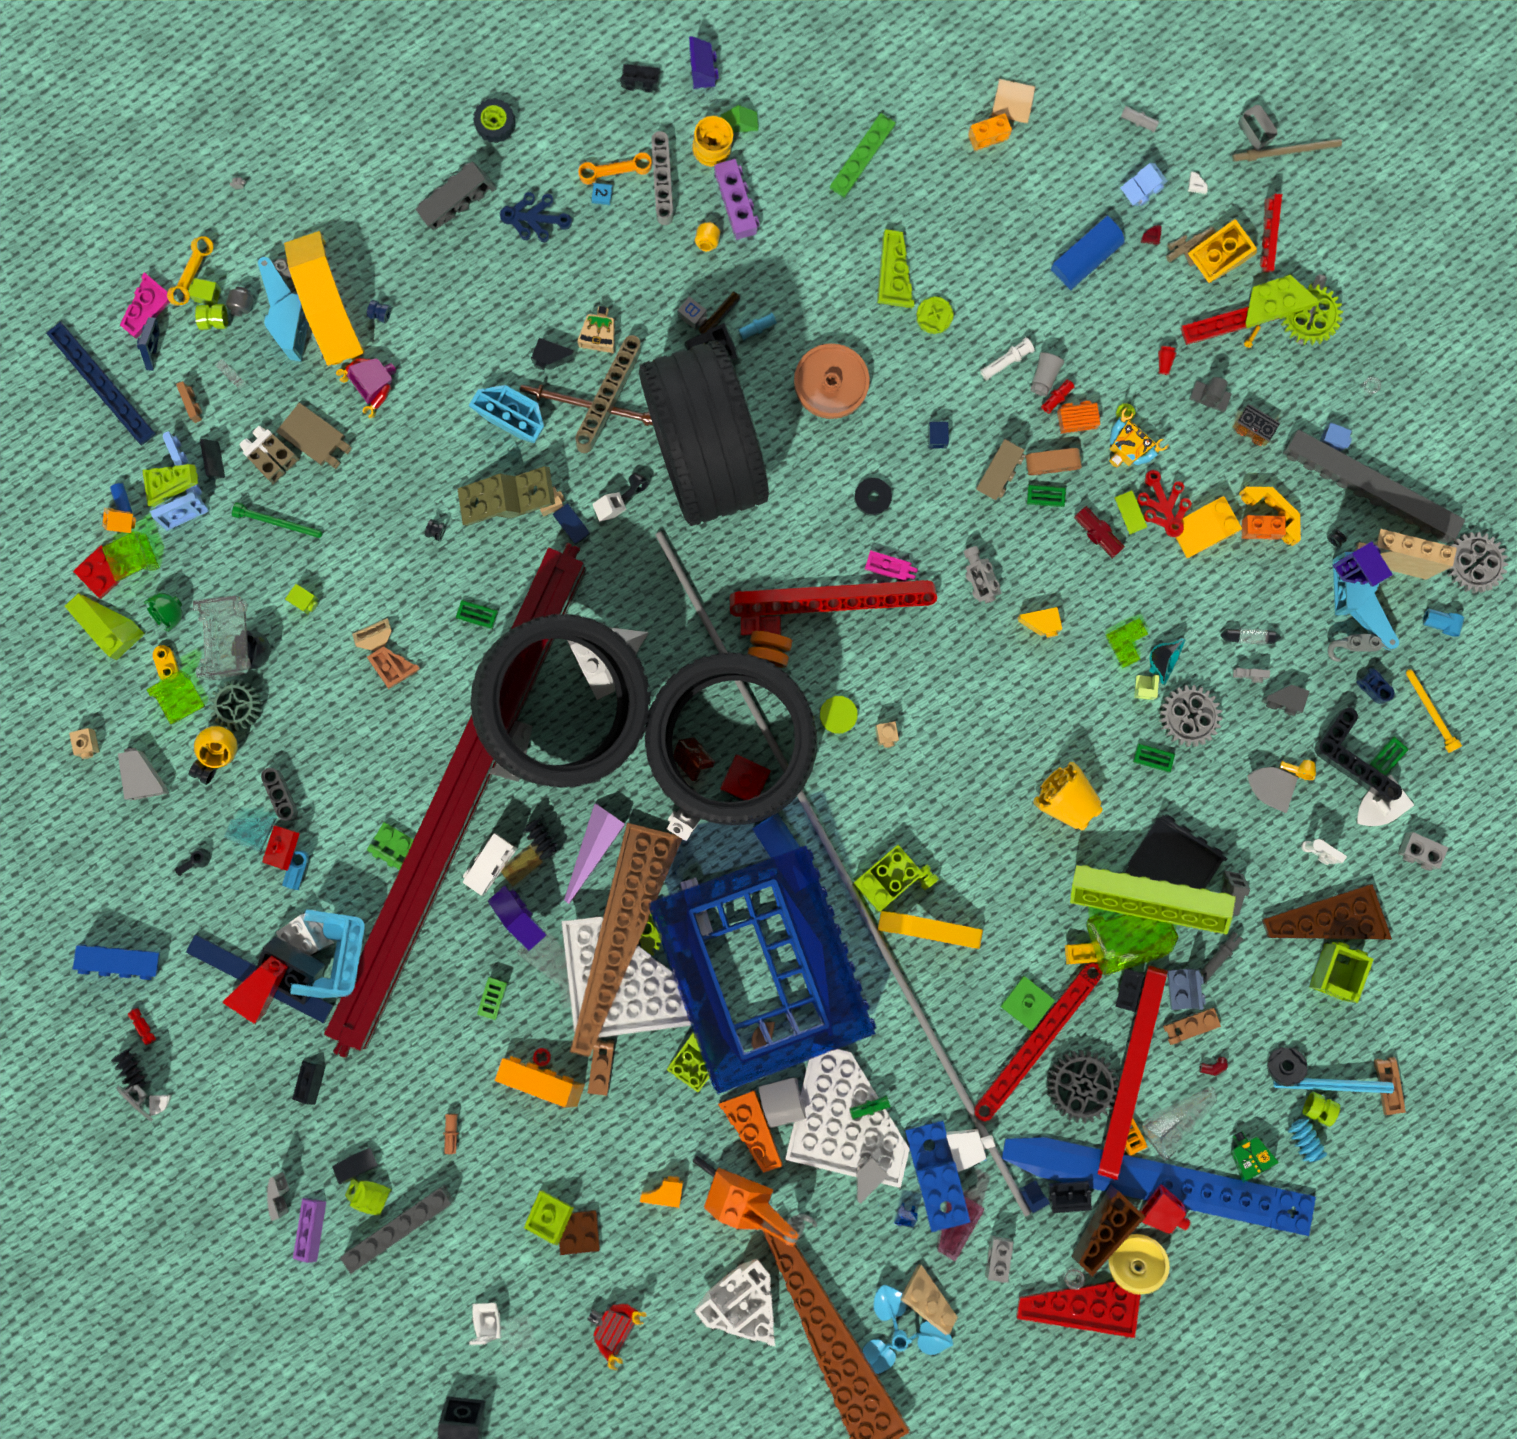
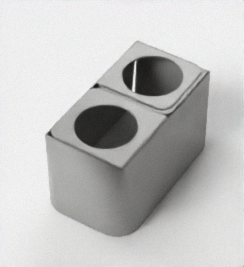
[1238,105,1278,151]

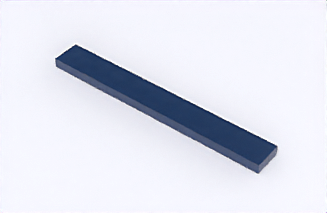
[46,321,156,446]
[186,935,334,1023]

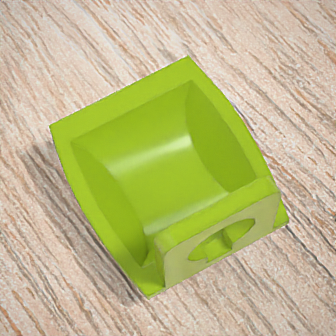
[345,1179,391,1215]

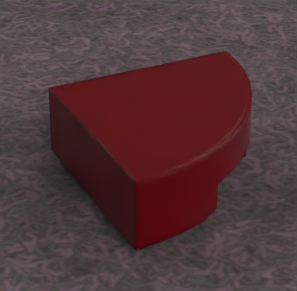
[1140,225,1162,245]

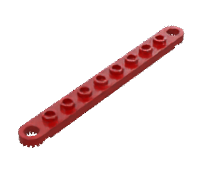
[974,963,1103,1121]

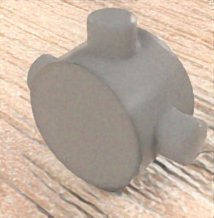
[230,178,246,189]

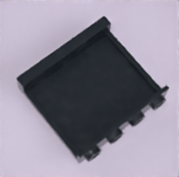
[1121,814,1228,889]

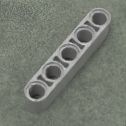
[652,131,673,225]

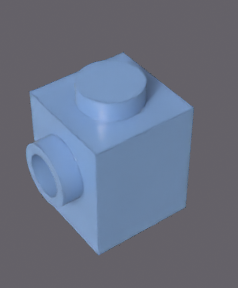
[1320,423,1352,452]

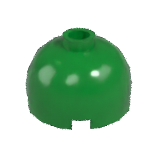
[144,593,182,632]

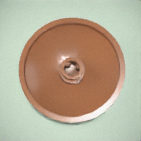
[794,344,870,419]

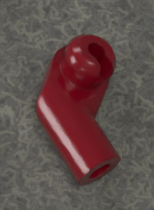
[1199,1057,1228,1076]

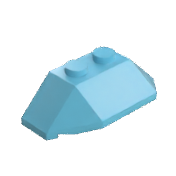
[468,385,544,443]

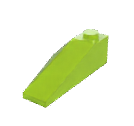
[64,593,145,660]

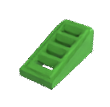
[477,977,508,1020]

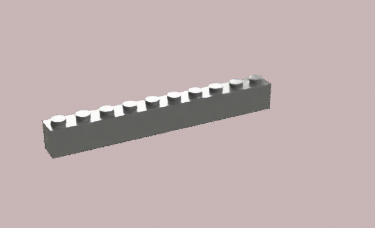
[1283,429,1465,543]

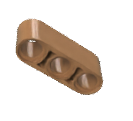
[1025,448,1082,476]

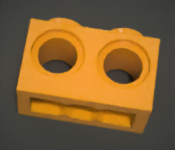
[968,113,1012,151]

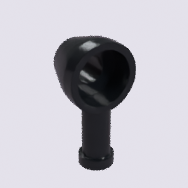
[621,472,650,504]
[174,848,211,876]

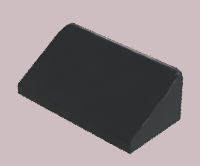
[200,439,225,480]
[292,1061,326,1105]

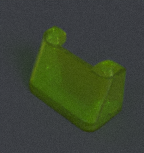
[1086,914,1179,975]

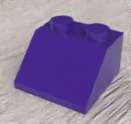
[689,36,718,89]

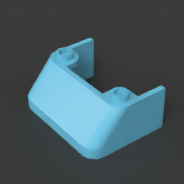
[290,909,365,998]

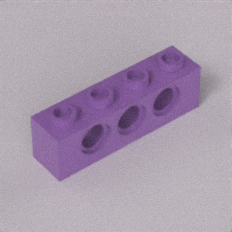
[714,159,760,240]

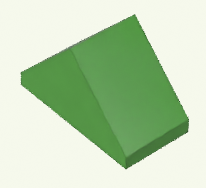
[720,105,758,133]

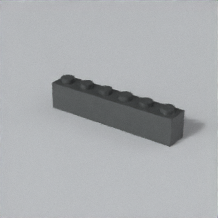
[339,1185,455,1274]

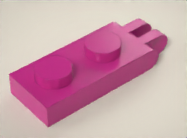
[864,550,918,582]

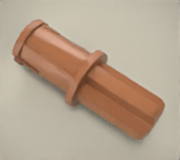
[443,1114,459,1154]

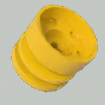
[692,116,733,167]

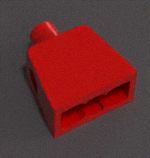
[1140,1184,1191,1234]

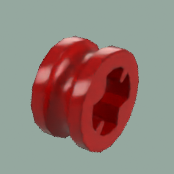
[533,1048,551,1066]

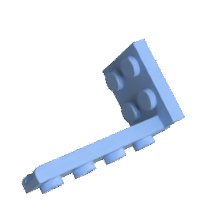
[150,431,209,531]

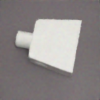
[946,1129,995,1172]

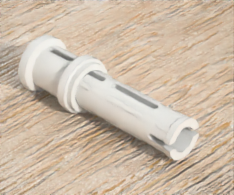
[980,337,1035,380]

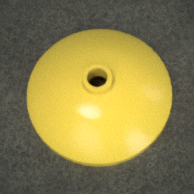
[1108,1234,1170,1294]

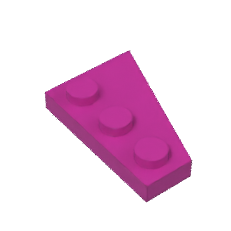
[120,272,170,339]

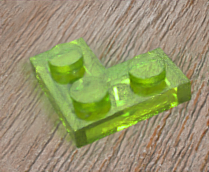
[1105,618,1148,669]

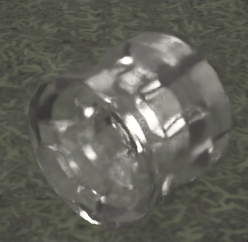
[1062,1266,1085,1290]

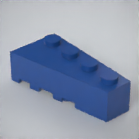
[73,944,160,980]

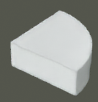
[1188,171,1207,194]
[149,1095,171,1116]

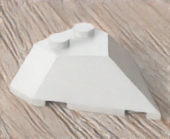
[567,628,649,700]
[694,1259,775,1346]

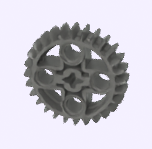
[1046,1050,1119,1124]

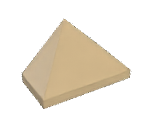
[352,618,392,651]

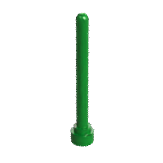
[232,502,323,538]

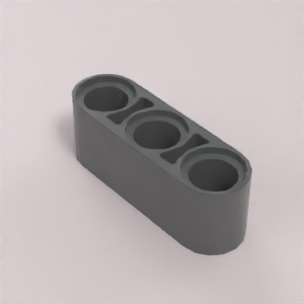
[261,768,298,821]

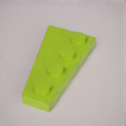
[142,464,198,507]

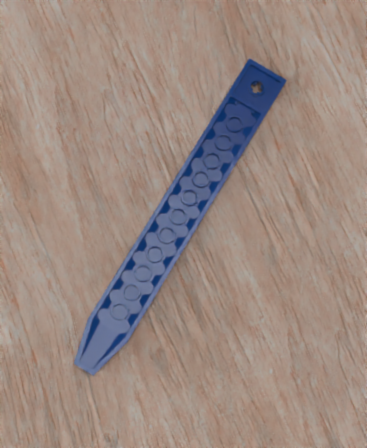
[1002,1137,1316,1236]

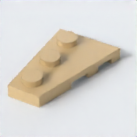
[900,1265,958,1335]

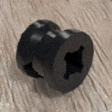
[425,519,446,542]

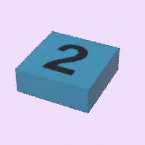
[591,183,613,205]

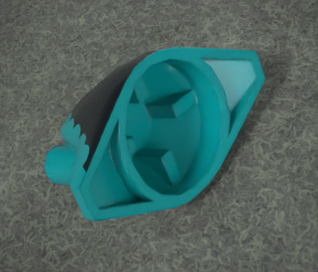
[1149,638,1186,686]

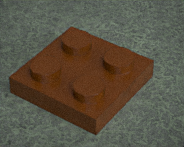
[559,1209,600,1255]

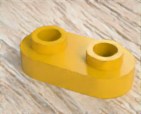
[153,645,180,683]

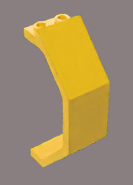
[284,231,364,366]

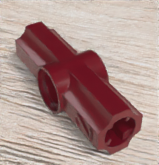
[1074,506,1125,559]

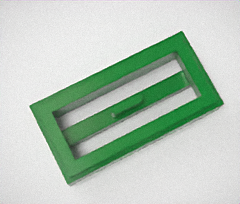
[1026,484,1066,507]
[456,600,498,630]
[1369,736,1409,776]
[1133,743,1175,773]

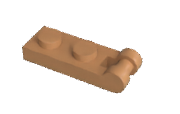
[1163,1008,1221,1045]
[588,1038,615,1096]
[1374,1057,1406,1115]

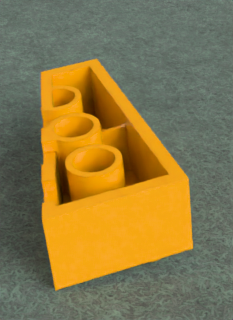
[495,1056,585,1108]

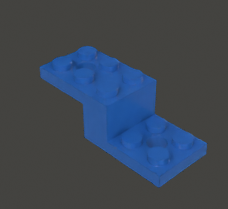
[905,1120,971,1232]

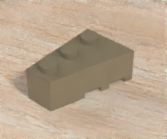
[976,439,1026,500]

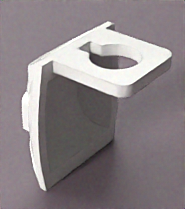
[469,1303,501,1345]

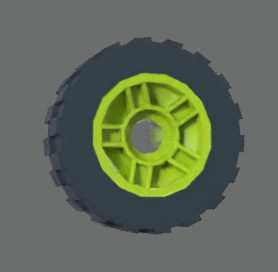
[473,98,516,143]

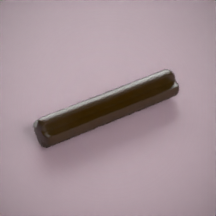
[699,291,741,334]

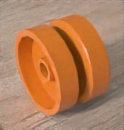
[747,631,793,668]

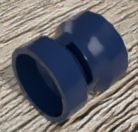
[367,300,392,323]

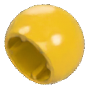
[194,726,238,768]

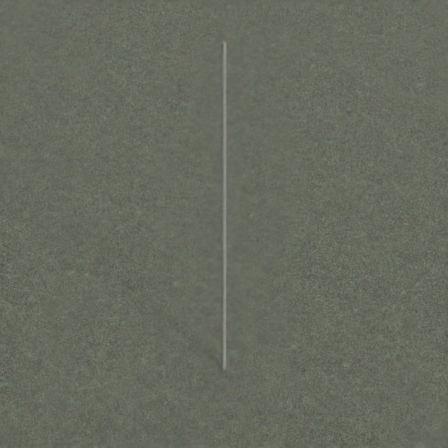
[655,531,1032,1216]

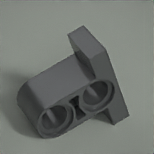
[1189,377,1232,412]
[1221,870,1250,916]

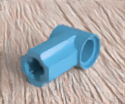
[1422,608,1465,637]
[282,850,309,890]

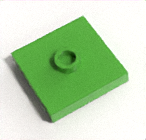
[1000,976,1055,1031]

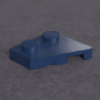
[137,317,160,371]

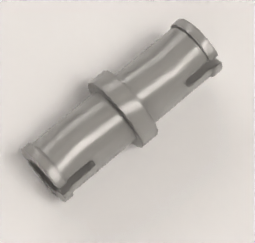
[1121,106,1159,132]

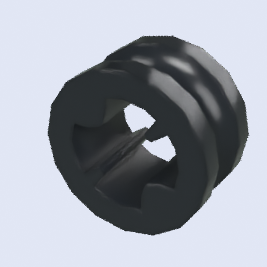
[1327,529,1347,548]

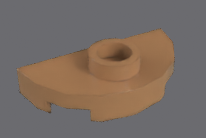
[752,1022,775,1061]

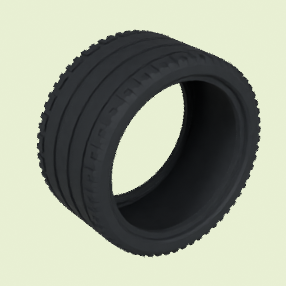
[639,340,769,526]
[471,614,651,788]
[645,652,817,825]

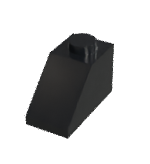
[531,338,576,370]

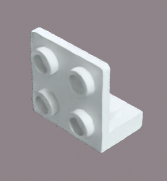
[276,910,334,956]

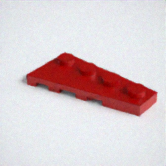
[1260,194,1282,273]

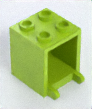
[1309,942,1374,1003]

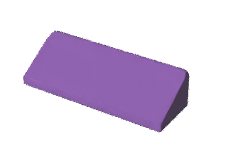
[293,1198,326,1263]

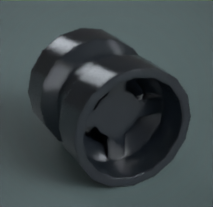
[189,759,217,785]

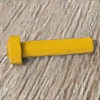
[1244,326,1261,348]

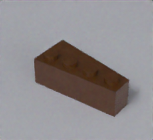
[1071,1184,1146,1277]

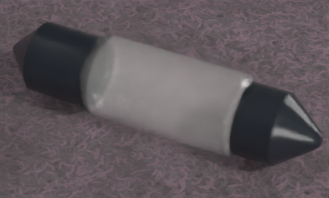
[1220,628,1281,645]

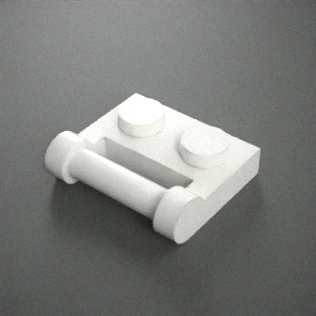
[1301,839,1347,865]

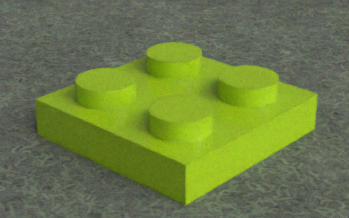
[524,1191,574,1245]

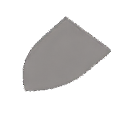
[1247,767,1298,813]
[116,1085,153,1121]

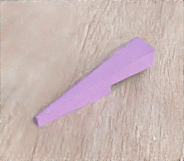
[564,803,625,904]

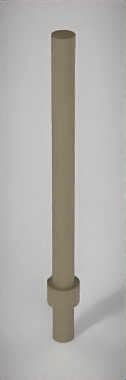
[1232,139,1342,162]

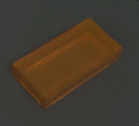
[501,847,543,887]

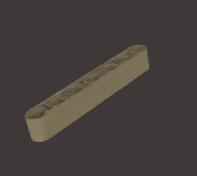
[575,335,641,453]

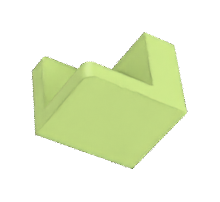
[1134,675,1159,700]

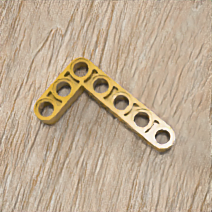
[878,911,983,949]

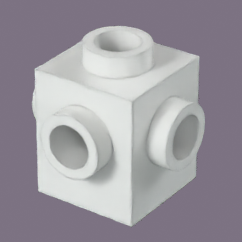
[667,808,701,841]

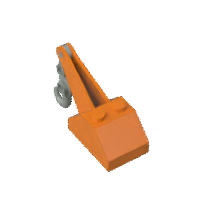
[704,1168,817,1246]

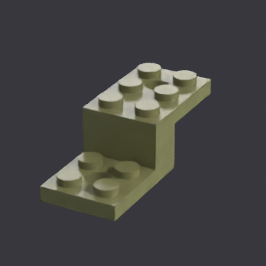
[457,466,555,526]

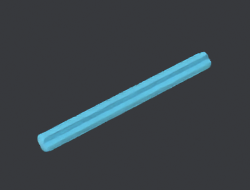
[1273,1078,1394,1093]

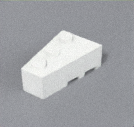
[463,833,518,896]

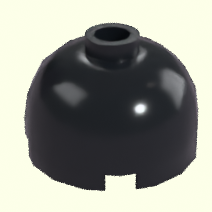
[233,630,271,669]

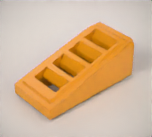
[1110,1117,1148,1155]

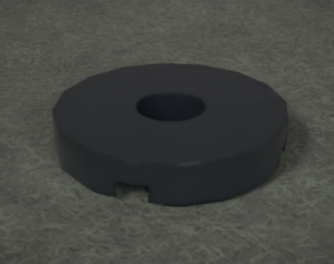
[854,478,892,516]
[1267,1047,1308,1087]

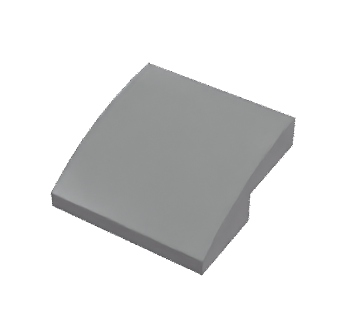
[759,1078,806,1128]
[267,1172,289,1221]

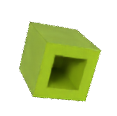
[189,278,221,305]
[285,584,319,614]

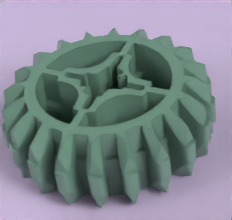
[209,679,263,731]

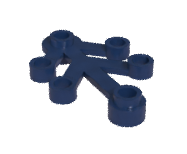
[500,192,572,243]

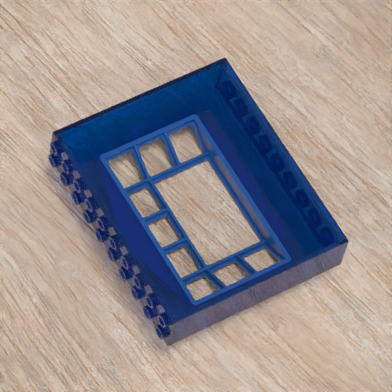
[648,846,877,1094]

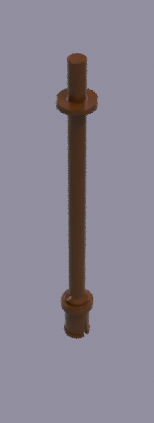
[520,384,653,426]

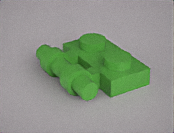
[367,822,414,870]

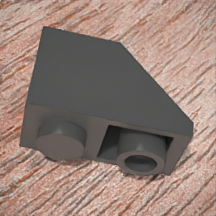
[1261,685,1310,716]

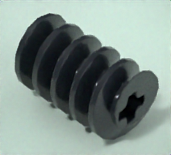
[523,816,562,860]
[111,1047,152,1090]

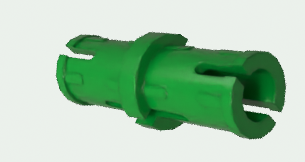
[849,1096,890,1120]

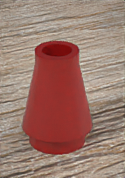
[1158,346,1177,375]

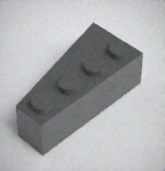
[415,161,497,231]

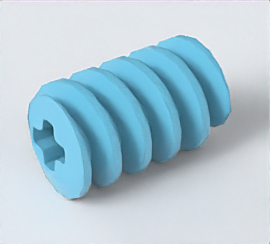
[1287,1117,1327,1162]

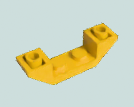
[1239,487,1301,546]

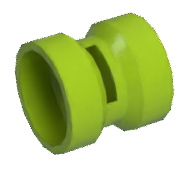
[917,864,939,891]

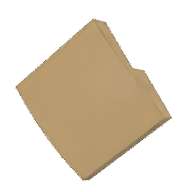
[992,79,1035,123]

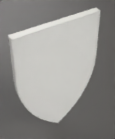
[1357,774,1414,826]

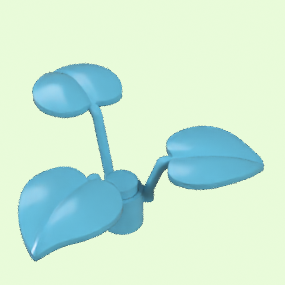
[862,1285,953,1374]

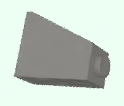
[118,748,169,801]

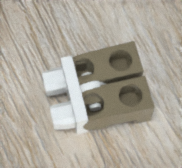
[240,426,299,484]

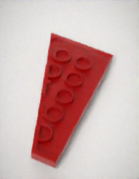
[1016,1281,1141,1338]

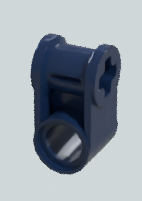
[1356,668,1395,704]

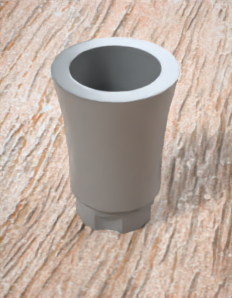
[1030,352,1065,396]

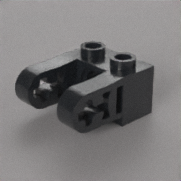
[684,323,741,366]

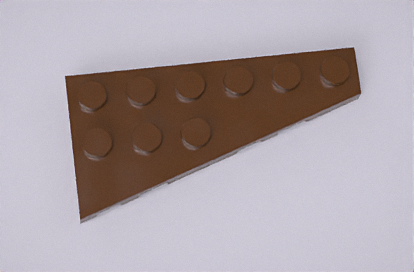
[1262,884,1392,940]

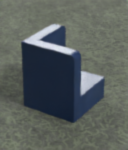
[928,422,949,449]
[1019,1181,1050,1213]

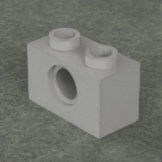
[985,1235,1013,1283]

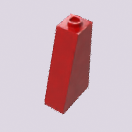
[222,956,287,1024]

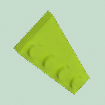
[877,229,915,308]

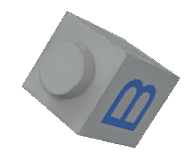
[678,296,707,330]

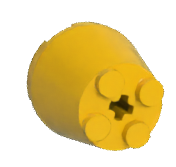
[1033,762,1103,831]

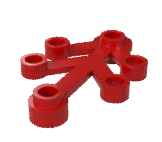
[1137,470,1192,537]

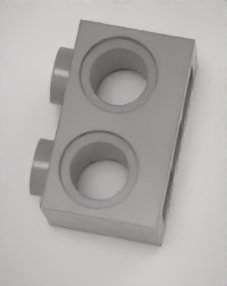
[1398,832,1448,871]

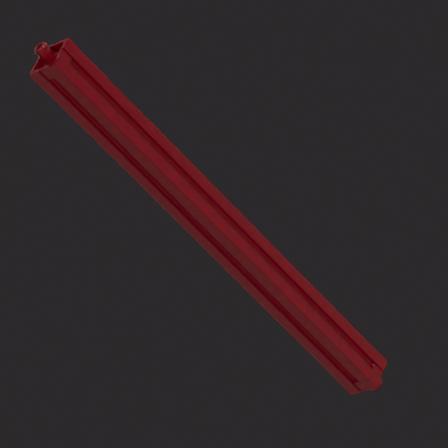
[323,543,587,1058]

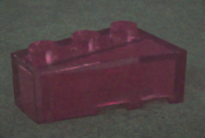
[936,1194,985,1261]

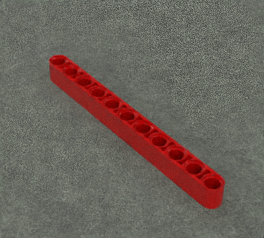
[729,580,937,617]
[1098,965,1168,1180]

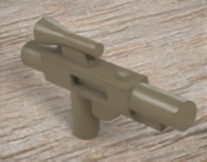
[1166,227,1215,267]

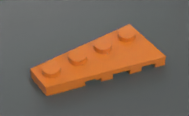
[718,1090,783,1173]

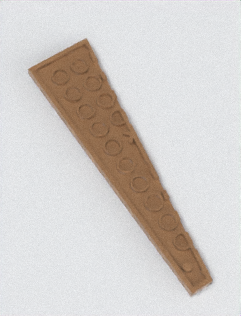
[570,823,682,1057]

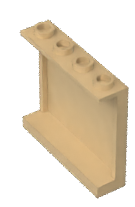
[1355,529,1457,580]

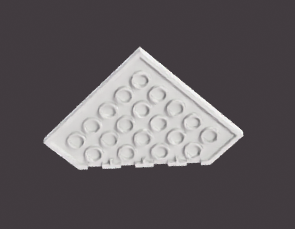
[561,917,694,1038]
[785,1043,909,1188]

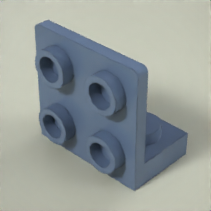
[1167,969,1206,1010]

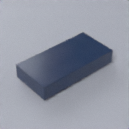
[552,503,590,545]

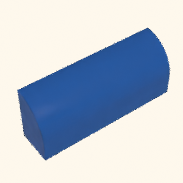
[1051,215,1125,291]
[752,813,820,894]

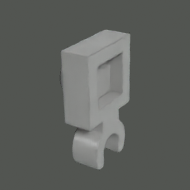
[1233,668,1270,683]

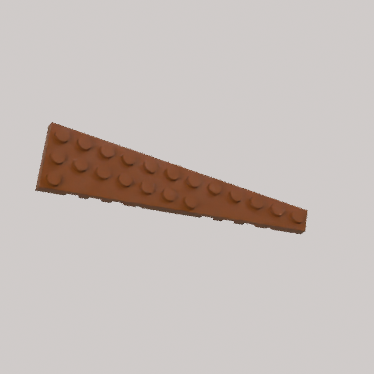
[763,1231,910,1439]

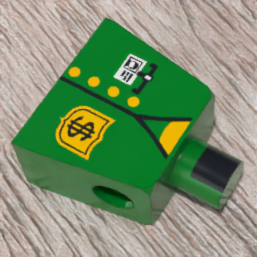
[1231,1131,1279,1183]

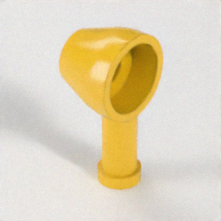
[1279,760,1316,780]

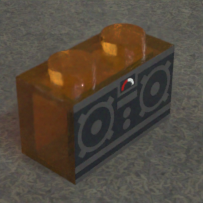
[1232,404,1281,446]

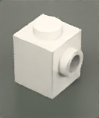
[592,492,626,521]

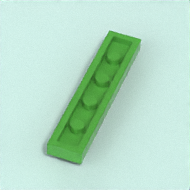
[830,113,896,198]

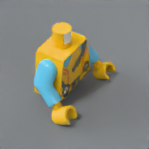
[1109,407,1169,468]

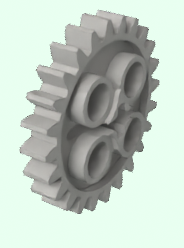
[1447,532,1509,593]
[1159,685,1223,747]

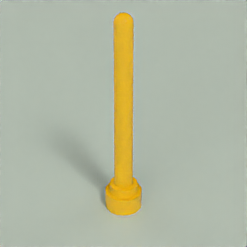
[1406,669,1462,753]

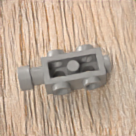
[963,546,1002,604]

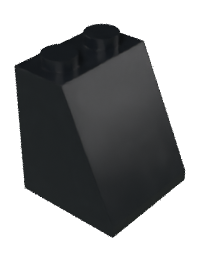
[437,1396,486,1439]

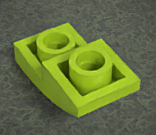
[1114,490,1147,534]

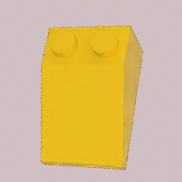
[1188,219,1257,283]
[1172,496,1242,559]

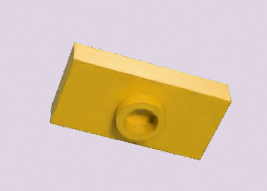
[1065,942,1105,964]

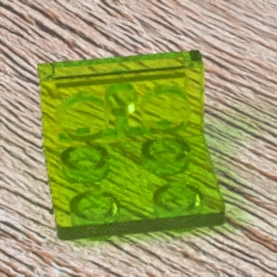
[102,531,160,582]
[146,670,205,725]

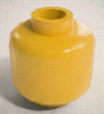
[695,222,721,251]

